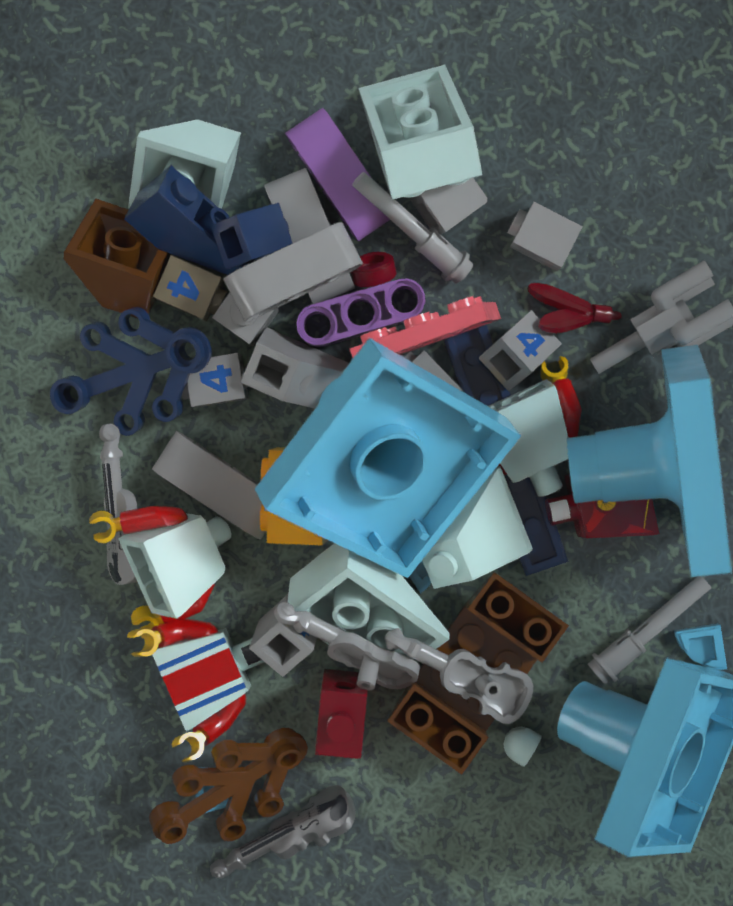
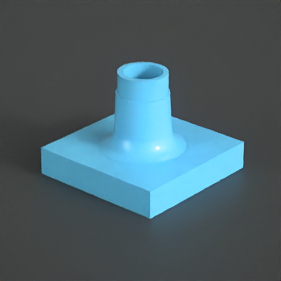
[255,338,521,578]
[567,345,732,577]
[557,658,733,857]

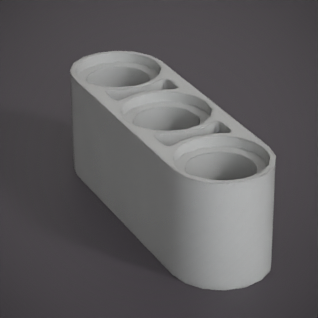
[264,168,355,304]
[224,222,363,322]
[152,431,266,540]

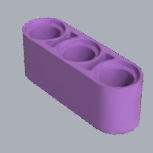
[285,108,390,241]
[296,279,425,347]

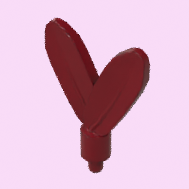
[527,283,622,333]

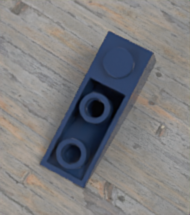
[124,165,255,275]

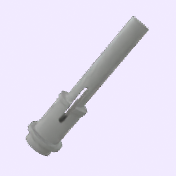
[352,172,473,284]
[587,576,711,685]

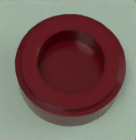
[350,252,397,287]

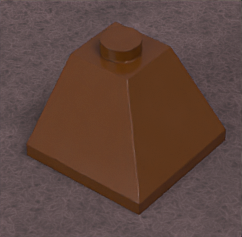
[63,199,172,319]

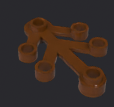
[149,728,308,844]

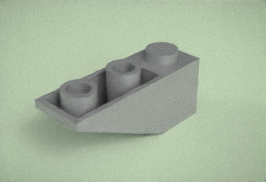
[240,327,350,409]

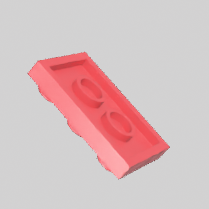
[350,296,501,358]

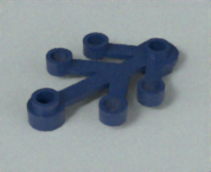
[50,307,211,436]

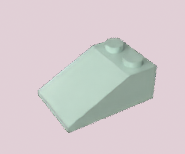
[359,65,482,200]
[287,543,449,662]

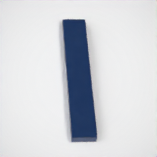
[443,325,569,576]

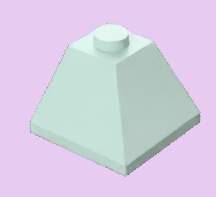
[128,119,241,209]
[422,466,533,589]

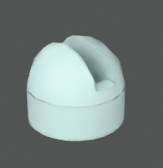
[504,726,542,767]

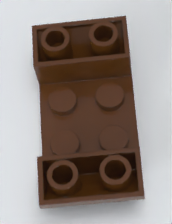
[387,572,569,775]

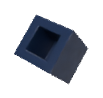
[211,203,293,270]

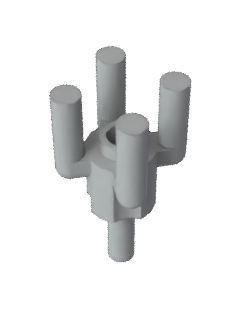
[590,261,733,374]

